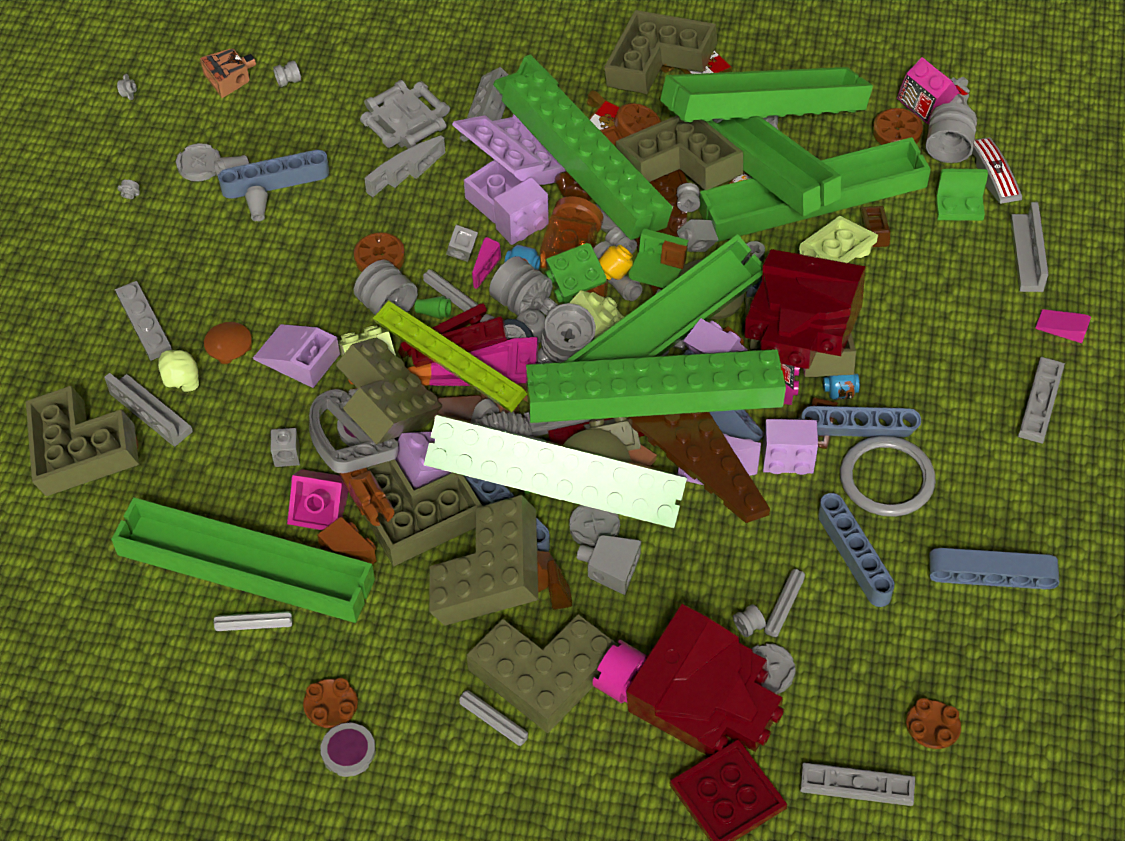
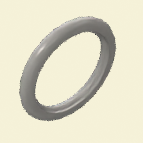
[840,436,936,517]

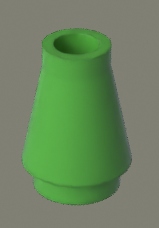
[415,296,451,320]

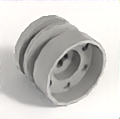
[926,103,977,163]
[489,256,552,316]
[354,260,418,315]
[541,303,596,363]

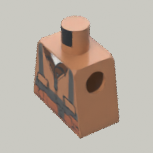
[200,49,256,98]

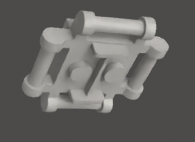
[360,80,450,149]

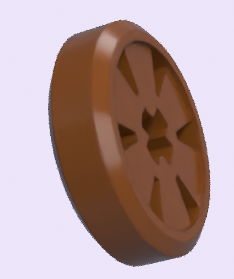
[614,103,662,137]
[873,108,923,145]
[552,196,604,236]
[354,232,405,272]

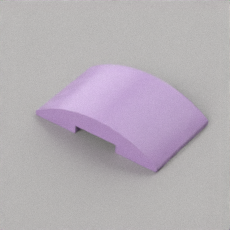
[452,115,566,185]

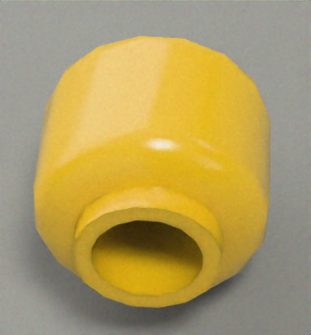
[599,245,633,280]

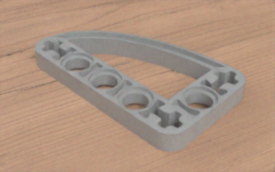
[309,389,398,473]

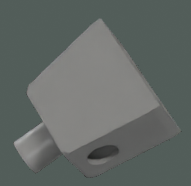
[577,535,641,595]

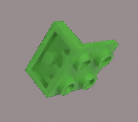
[935,169,988,221]

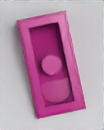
[472,237,501,289]
[1035,309,1091,343]

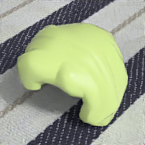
[158,350,199,392]

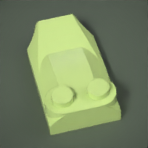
[799,216,878,263]

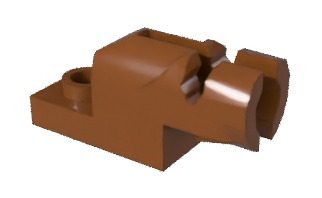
[340,468,394,526]

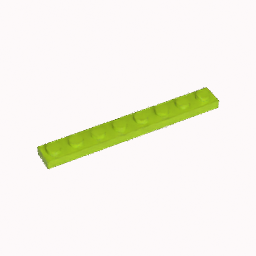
[373,300,527,413]

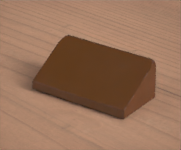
[434,395,482,421]

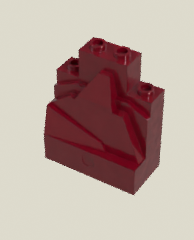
[745,249,866,369]
[626,604,785,757]

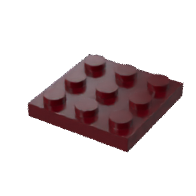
[670,739,787,841]

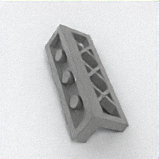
[459,67,508,142]
[1010,202,1048,292]
[104,373,193,447]

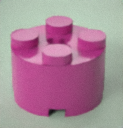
[592,640,648,703]

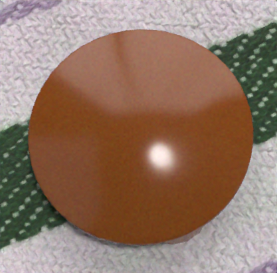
[204,322,252,364]
[303,678,358,728]
[906,698,961,749]

